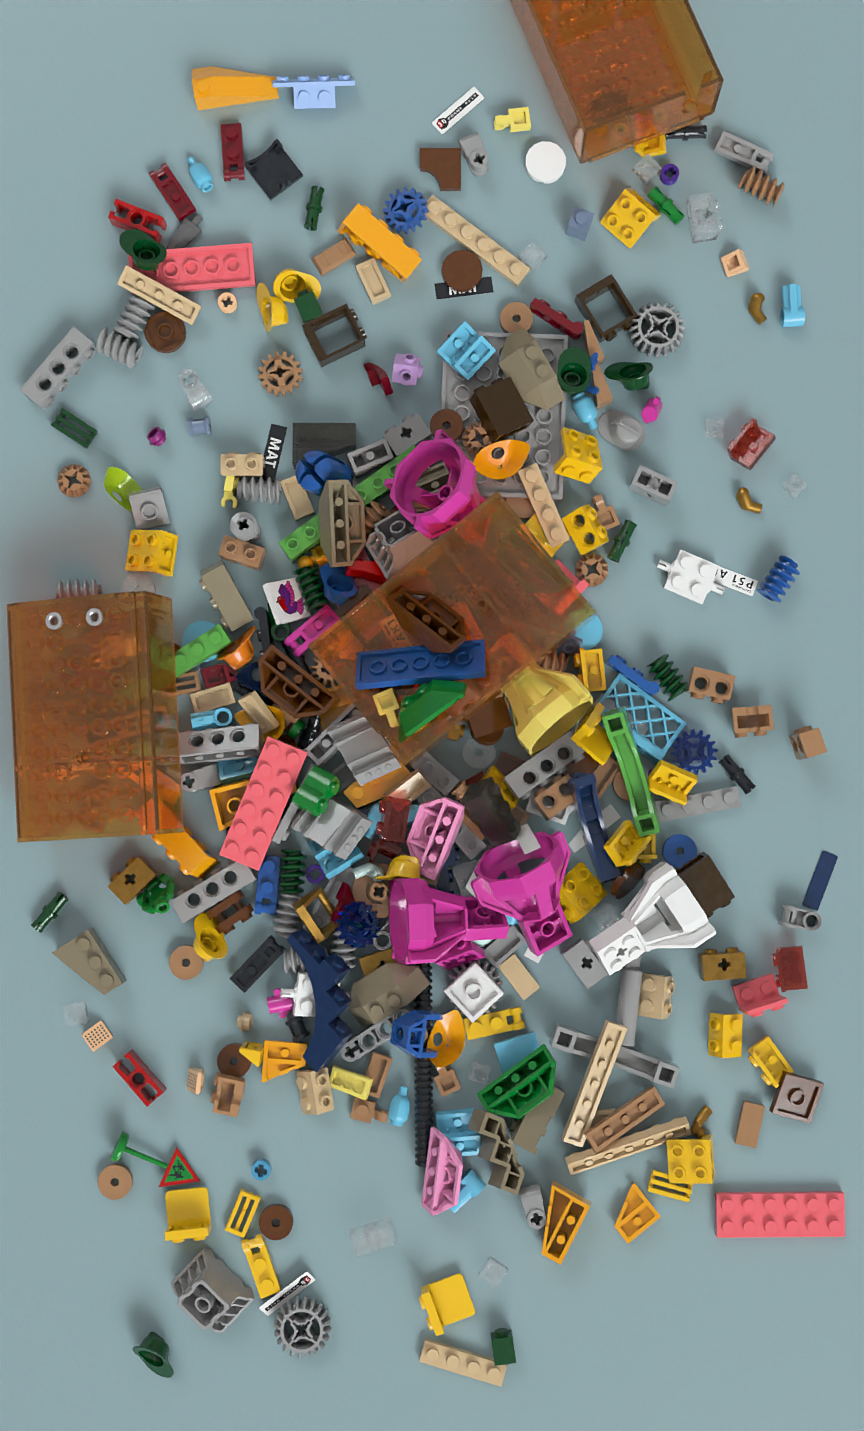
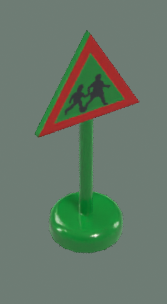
[110,1131,200,1187]

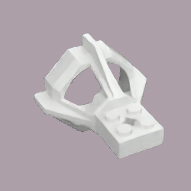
[589,862,716,975]

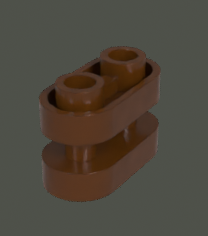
[205,889,254,935]

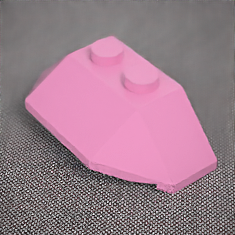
[406,797,465,881]
[421,1127,463,1216]

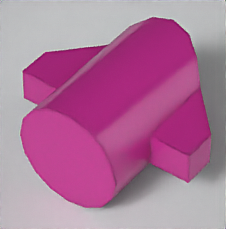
[641,396,663,424]
[267,988,294,1019]

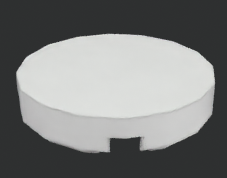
[525,141,566,184]

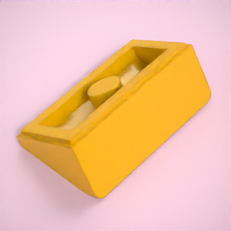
[239,1041,264,1067]

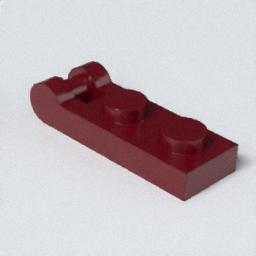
[221,123,245,182]
[148,163,197,222]
[530,298,583,340]

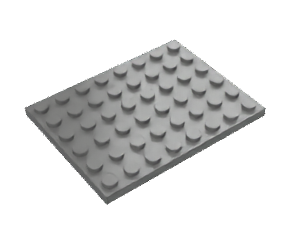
[441,330,568,501]

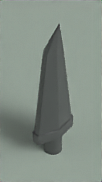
[166,214,203,249]

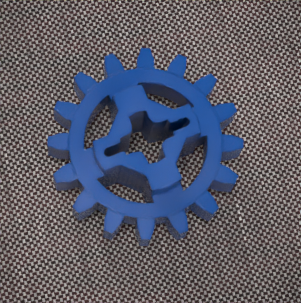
[383,187,429,234]

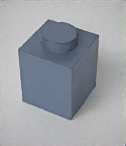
[566,206,594,241]

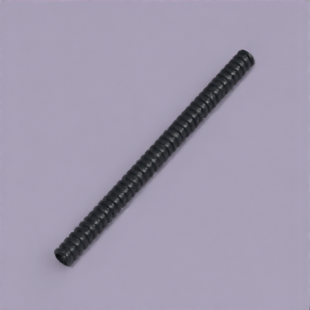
[414,963,434,1167]

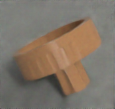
[352,863,390,918]

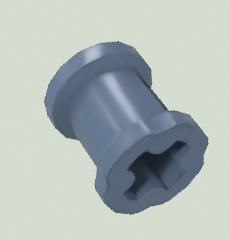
[187,416,211,436]

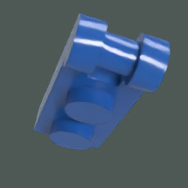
[605,655,660,695]
[254,855,281,916]

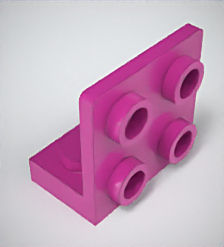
[435,941,485,971]

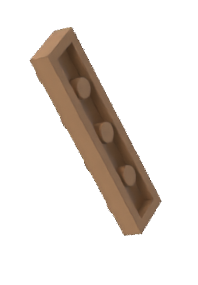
[583,1085,665,1153]

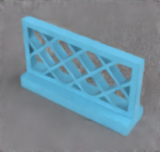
[598,673,686,765]

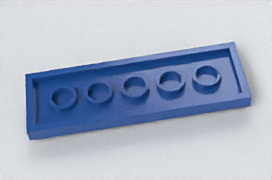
[355,639,486,690]

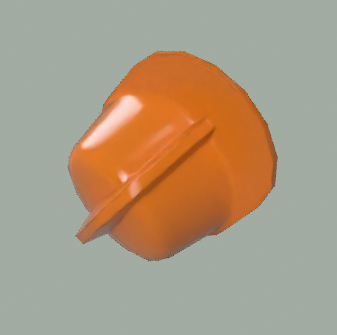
[216,626,256,670]

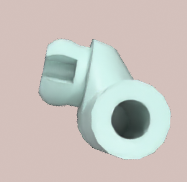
[352,863,384,882]

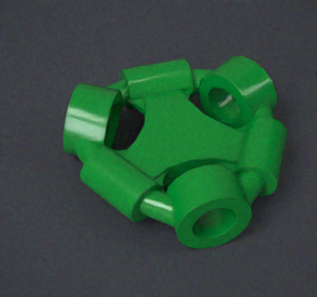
[136,873,175,914]

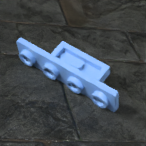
[272,74,355,109]

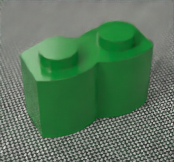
[292,765,340,817]

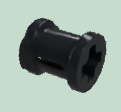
[285,1016,310,1042]

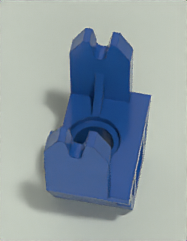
[390,1010,443,1058]

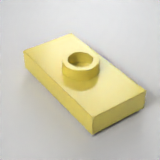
[329,1065,373,1100]

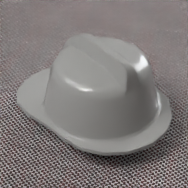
[598,410,645,451]

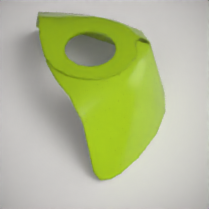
[104,467,142,511]

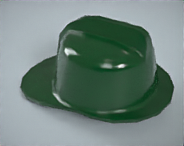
[119,229,167,272]
[557,347,591,396]
[604,362,653,391]
[132,1332,174,1378]

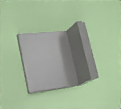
[129,486,170,530]

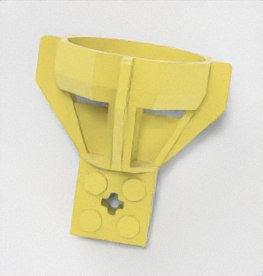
[486,632,594,757]

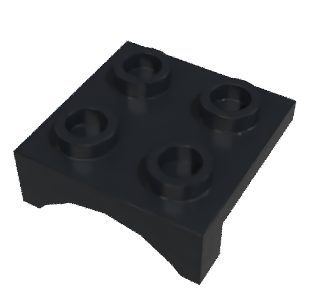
[244,139,303,201]

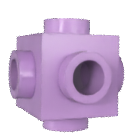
[391,353,424,386]

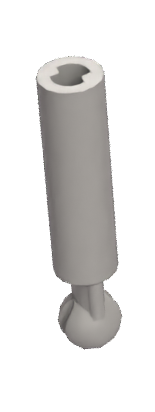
[615,953,644,1046]

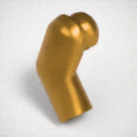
[748,293,767,325]
[736,487,762,514]
[690,1105,713,1138]

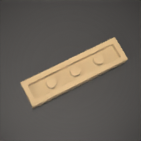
[117,265,202,325]
[517,463,570,548]
[419,1338,507,1387]

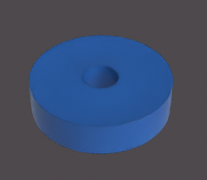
[662,834,697,868]

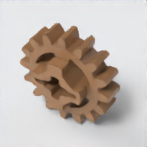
[258,351,303,397]

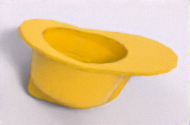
[273,268,321,303]
[256,282,288,332]
[374,855,425,880]
[193,912,228,962]

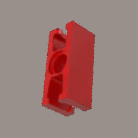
[108,199,167,243]
[112,1049,167,1107]

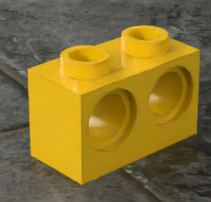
[562,504,609,555]

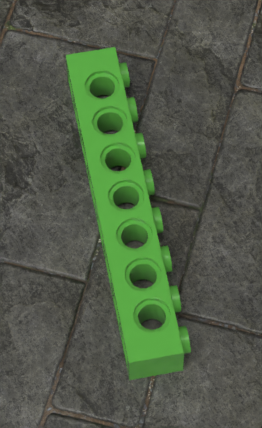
[278,445,416,563]

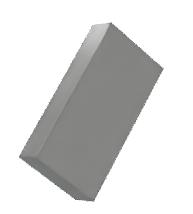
[484,925,526,968]

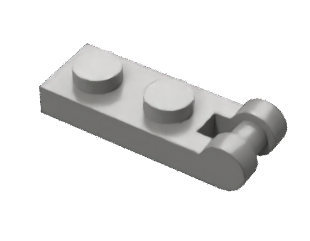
[714,131,774,176]

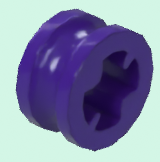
[660,164,679,186]
[306,864,325,884]

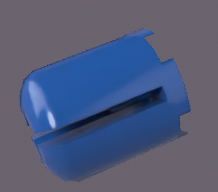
[295,450,353,497]

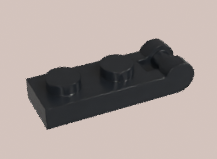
[254,607,274,658]
[229,935,286,993]

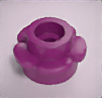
[147,427,166,446]

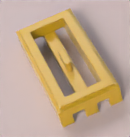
[647,1169,694,1202]
[225,1188,261,1238]

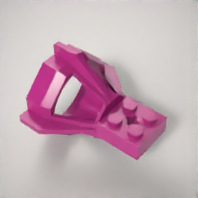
[384,429,493,545]
[470,831,573,957]
[388,878,509,964]

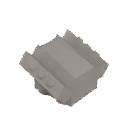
[365,507,448,581]
[327,711,402,786]
[290,796,373,860]
[171,1248,255,1333]

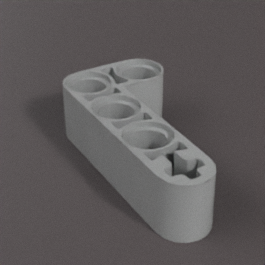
[341,1006,428,1062]

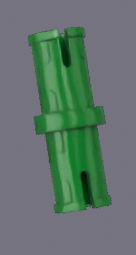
[647,186,685,225]

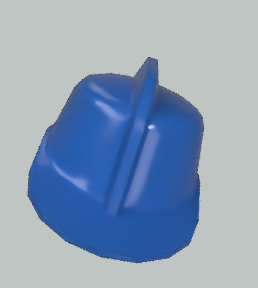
[320,563,358,607]

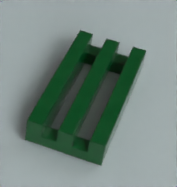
[51,408,98,449]

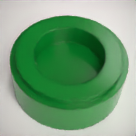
[287,719,306,740]

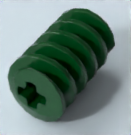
[293,566,330,612]
[646,654,688,701]
[278,849,307,894]

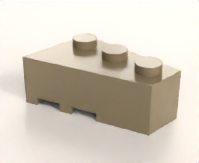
[199,559,254,632]
[52,928,127,995]
[509,1085,565,1155]

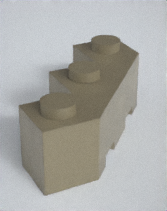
[467,1108,525,1195]

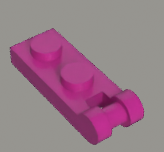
[283,604,341,658]

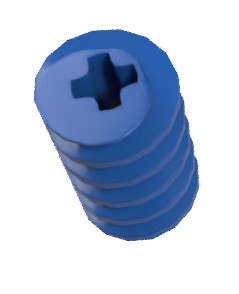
[757,555,800,603]

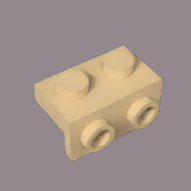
[220,452,265,476]
[638,972,675,1020]
[296,1067,334,1115]

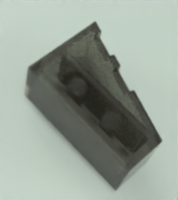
[292,423,357,470]
[459,776,521,847]

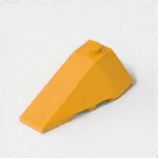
[192,66,279,110]

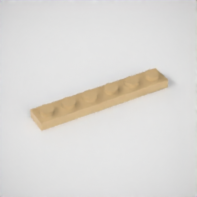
[424,195,530,287]
[561,1020,628,1147]
[565,1116,691,1175]

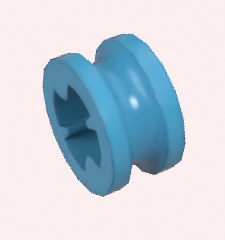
[251,1159,271,1181]

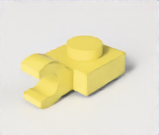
[494,107,531,132]
[221,476,240,509]
[372,688,401,728]

